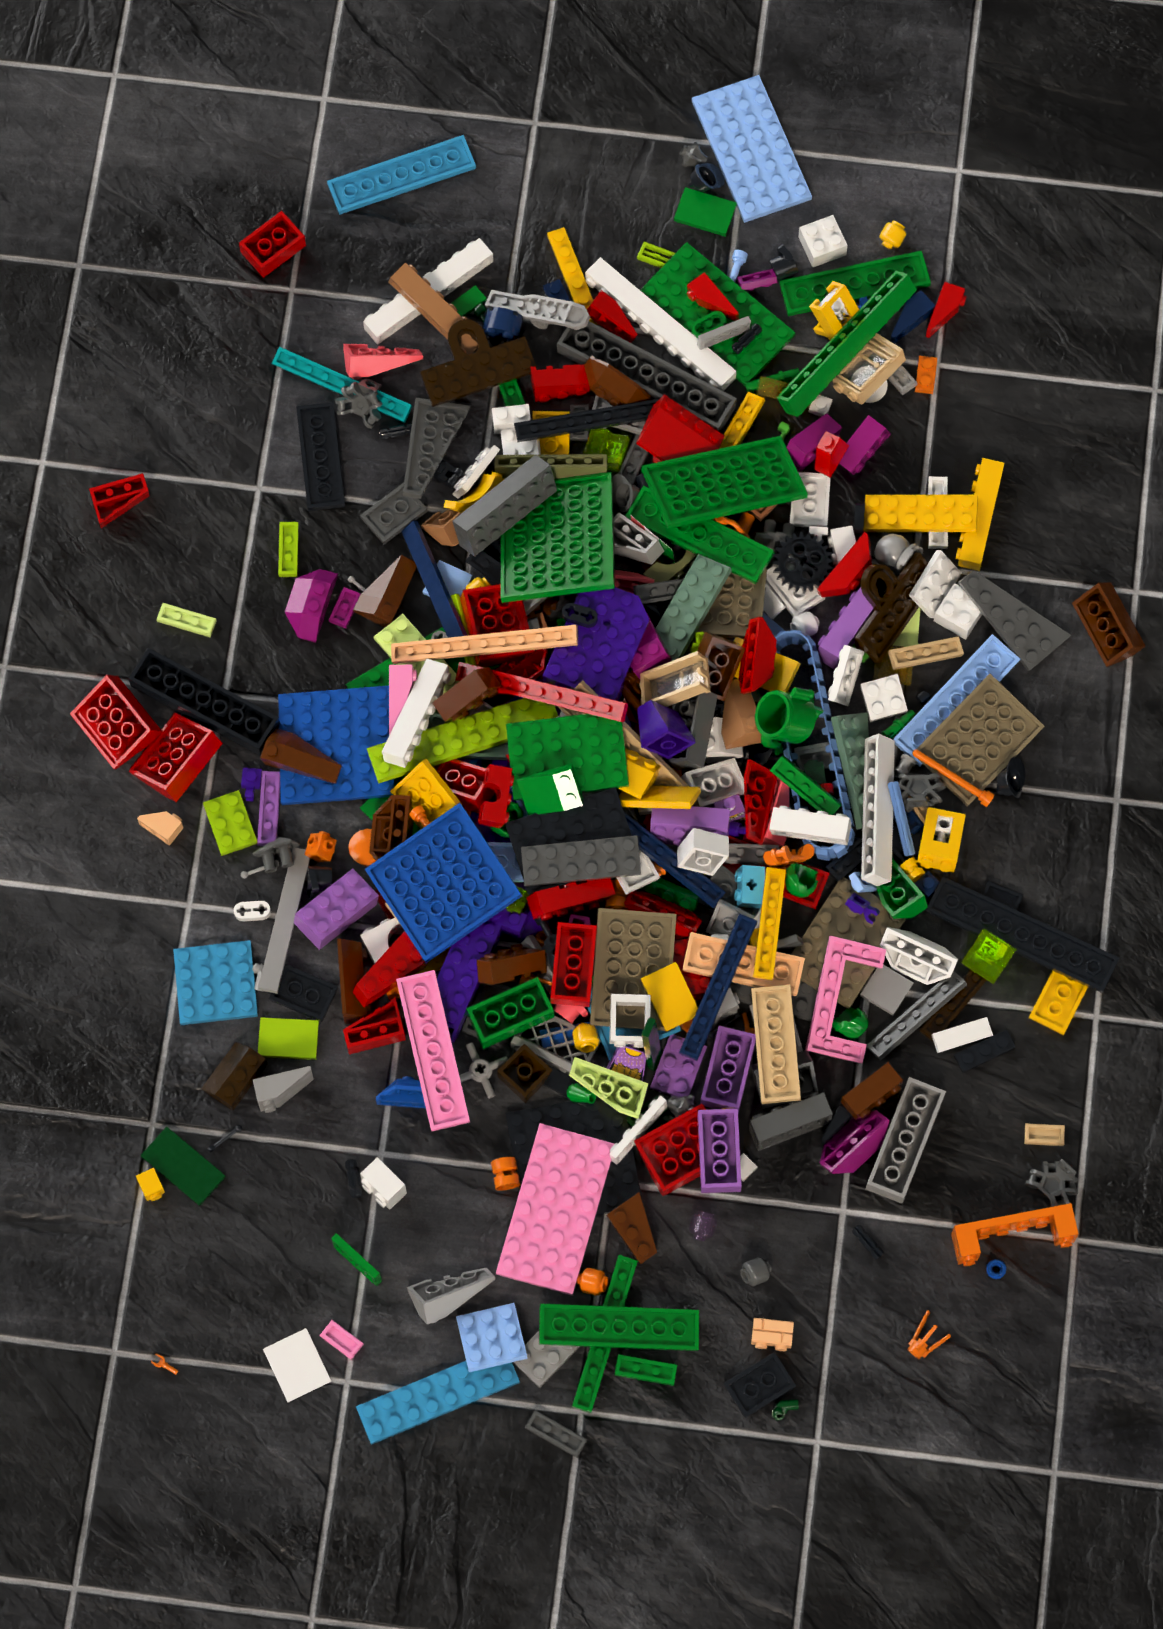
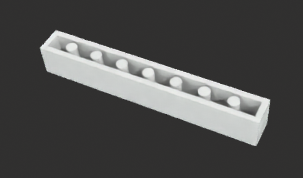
[363,238,493,345]
[861,733,895,886]

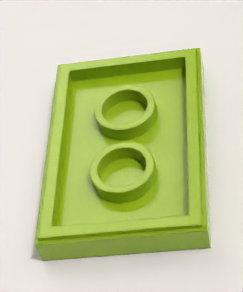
[258,1018,319,1060]

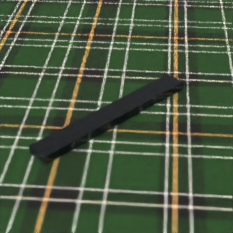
[514,398,660,443]

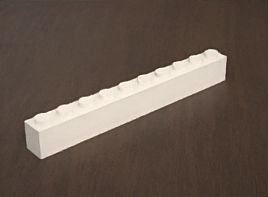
[585,257,736,391]

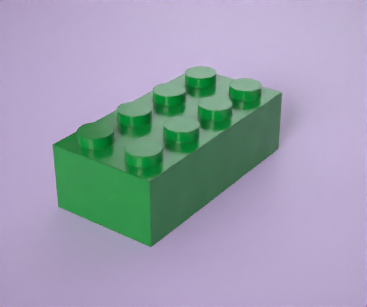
[466,977,554,1049]

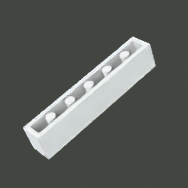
[382,659,451,768]

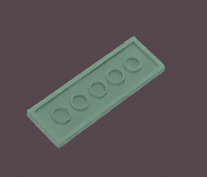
[656,554,732,662]

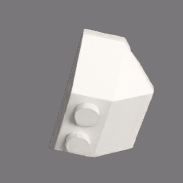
[880,927,958,985]

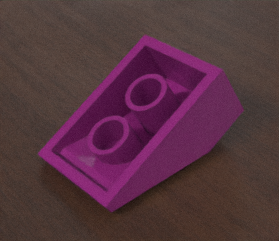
[630,613,672,679]

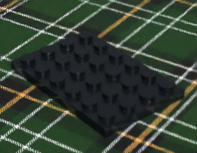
[505,787,632,896]

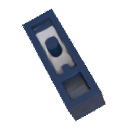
[890,290,936,344]

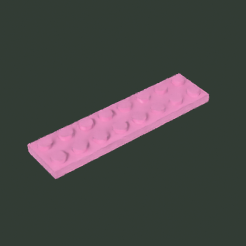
[396,970,470,1132]

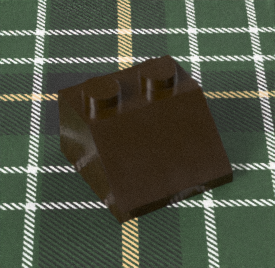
[497,1044,553,1103]

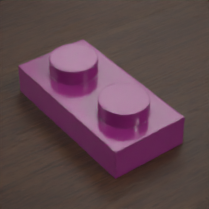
[737,269,777,291]
[329,587,361,629]

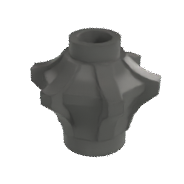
[679,142,708,167]
[667,1095,695,1118]

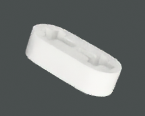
[234,901,271,921]

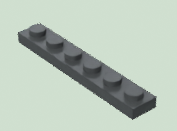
[866,971,967,1061]

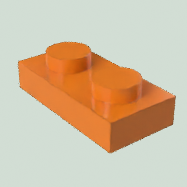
[915,356,937,394]

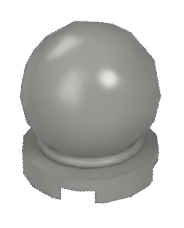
[875,534,923,573]

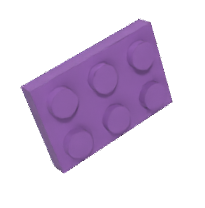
[650,1034,707,1097]

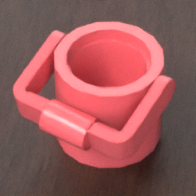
[553,1004,590,1024]

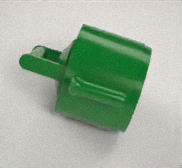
[755,687,824,755]

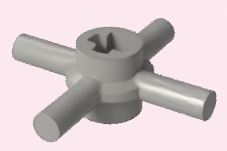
[459,1043,508,1099]

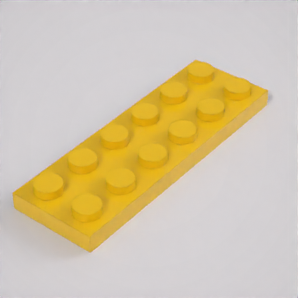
[863,495,978,532]

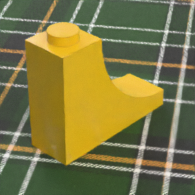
[444,472,504,513]

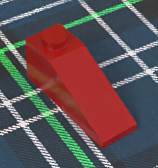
[687,272,739,321]
[926,282,967,338]
[587,290,638,343]

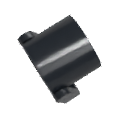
[769,244,799,282]
[306,866,332,900]

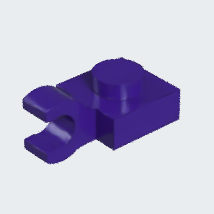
[241,768,262,802]
[845,892,880,924]

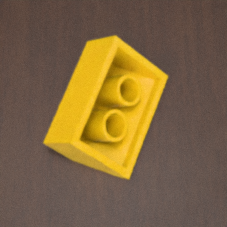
[618,748,661,800]

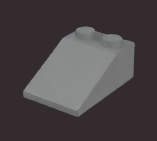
[253,1066,314,1113]

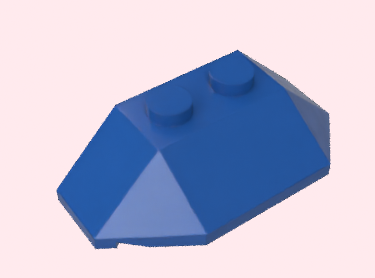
[376,1076,426,1108]

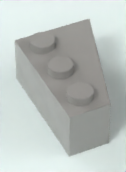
[613,513,664,565]

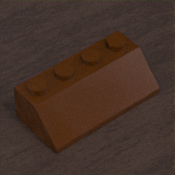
[1072,582,1145,667]
[337,938,371,1024]

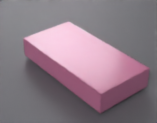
[320,1320,364,1360]

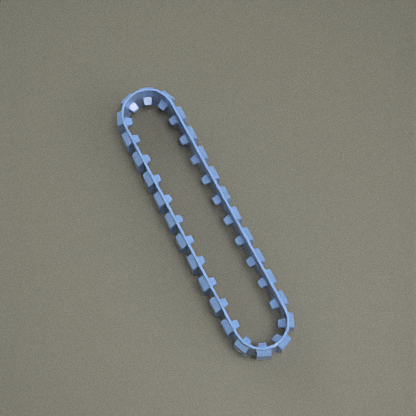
[774,629,855,861]

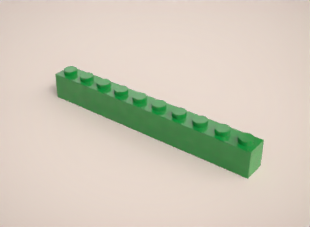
[776,271,917,417]

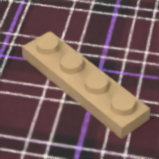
[888,636,964,670]

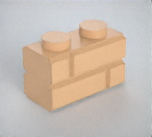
[751,1318,794,1351]

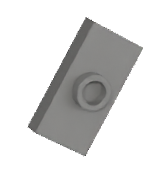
[888,365,917,395]

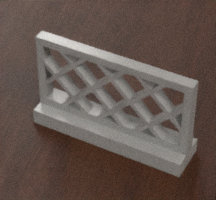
[511,1015,601,1075]

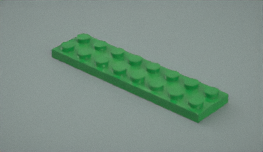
[779,251,931,316]
[625,486,774,584]
[539,1304,699,1351]

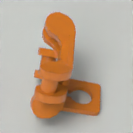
[763,844,814,886]

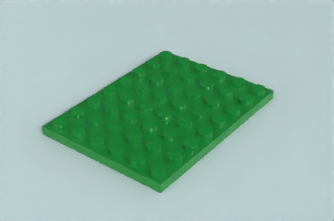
[501,472,615,603]

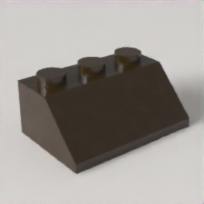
[201,1042,268,1111]

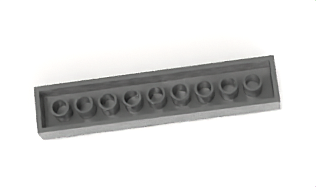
[557,321,737,433]

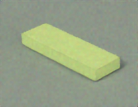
[157,603,217,638]

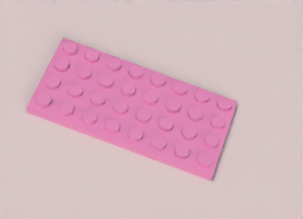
[496,1123,614,1296]

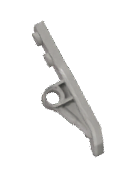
[485,290,590,330]

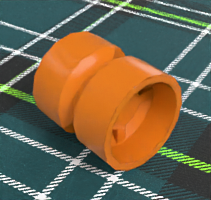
[605,880,629,910]
[491,1157,520,1191]

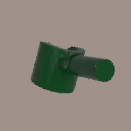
[474,304,487,323]

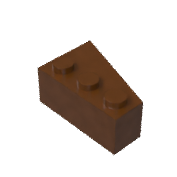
[477,944,547,985]
[841,1062,903,1120]
[606,1192,657,1264]

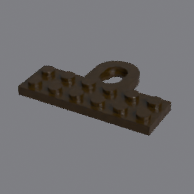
[420,319,537,407]
[855,553,928,664]

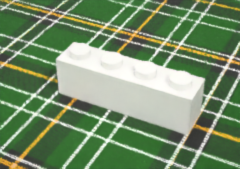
[769,806,852,845]

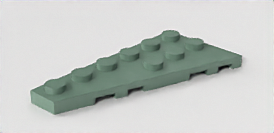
[831,712,869,830]

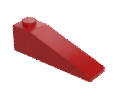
[744,759,777,845]

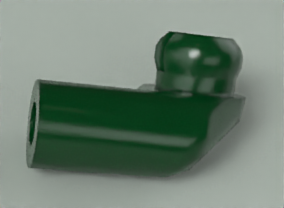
[772,1399,799,1421]

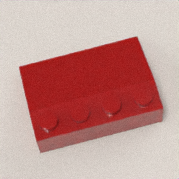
[636,394,725,461]
[460,584,535,667]
[70,675,162,769]
[129,713,223,802]
[634,1103,706,1196]

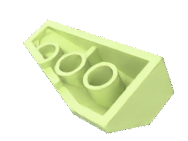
[569,1057,648,1119]

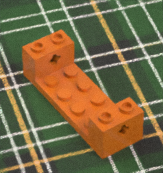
[951,1203,1079,1266]

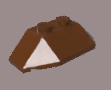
[584,356,652,406]
[369,795,414,861]

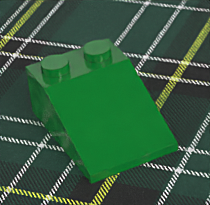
[517,763,584,815]

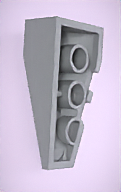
[407,1268,495,1324]

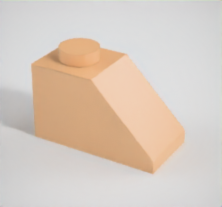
[137,811,183,846]

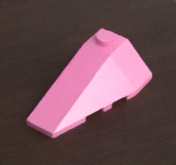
[389,664,417,735]

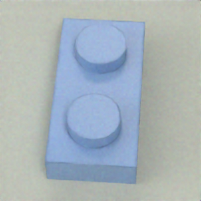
[849,872,877,893]

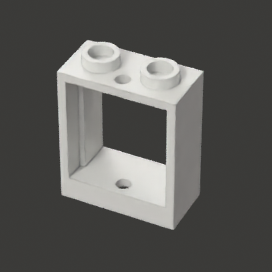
[609,994,651,1048]

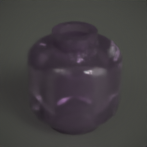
[689,1211,717,1241]

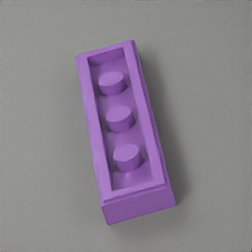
[257,771,280,846]

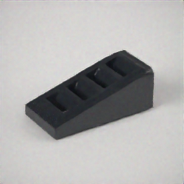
[821,1105,852,1145]

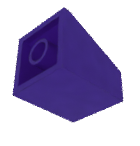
[637,700,696,759]

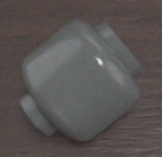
[740,1257,771,1286]

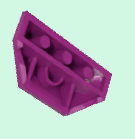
[285,569,338,643]
[819,1110,889,1174]

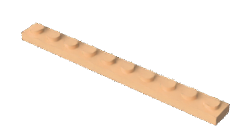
[391,625,578,664]

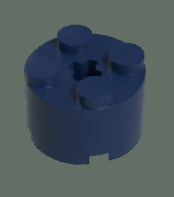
[483,307,523,343]

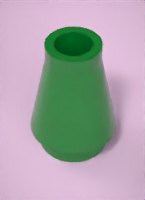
[567,1083,596,1104]

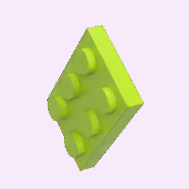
[203,790,257,856]

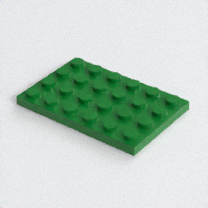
[506,714,629,801]

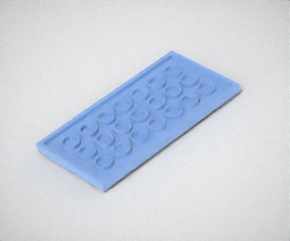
[692,75,812,223]

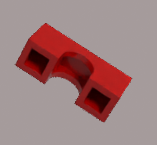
[478,764,514,828]

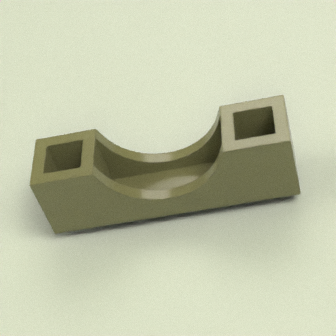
[643,549,697,583]

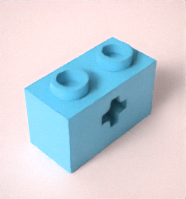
[734,865,765,909]

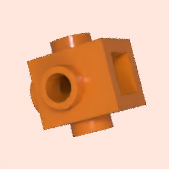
[304,831,337,862]

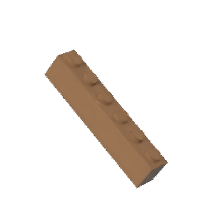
[388,262,478,354]

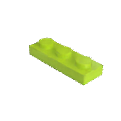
[278,522,299,577]

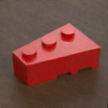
[530,364,590,402]
[89,473,150,529]
[343,998,406,1054]

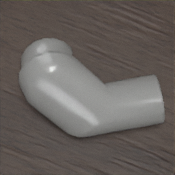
[252,963,264,991]

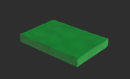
[674,187,737,237]
[332,1233,382,1286]

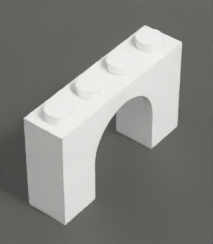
[360,918,402,964]

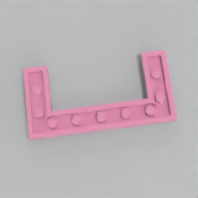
[805,936,886,1064]

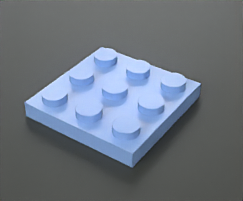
[456,1303,528,1372]

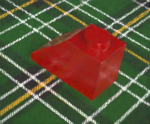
[815,431,849,478]

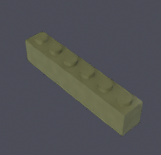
[495,454,607,479]

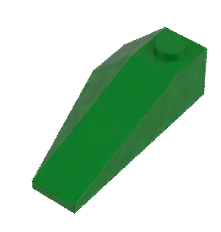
[876,858,928,919]

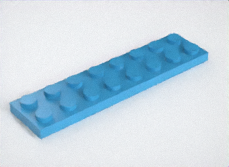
[327,135,476,215]
[356,1361,520,1445]

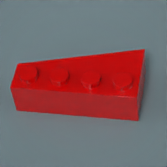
[526,878,616,921]
[352,931,428,1008]

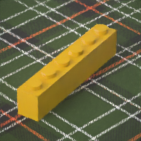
[955,458,1004,571]

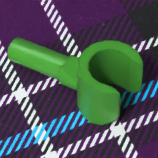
[777,421,790,441]

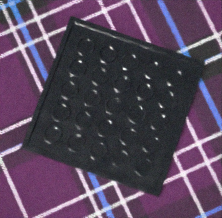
[505,1096,643,1216]

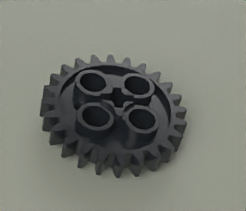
[772,532,833,594]

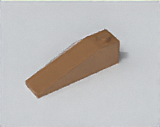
[421,485,479,546]

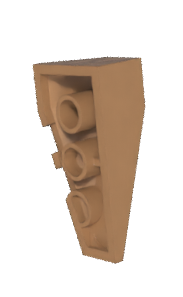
[721,679,761,749]

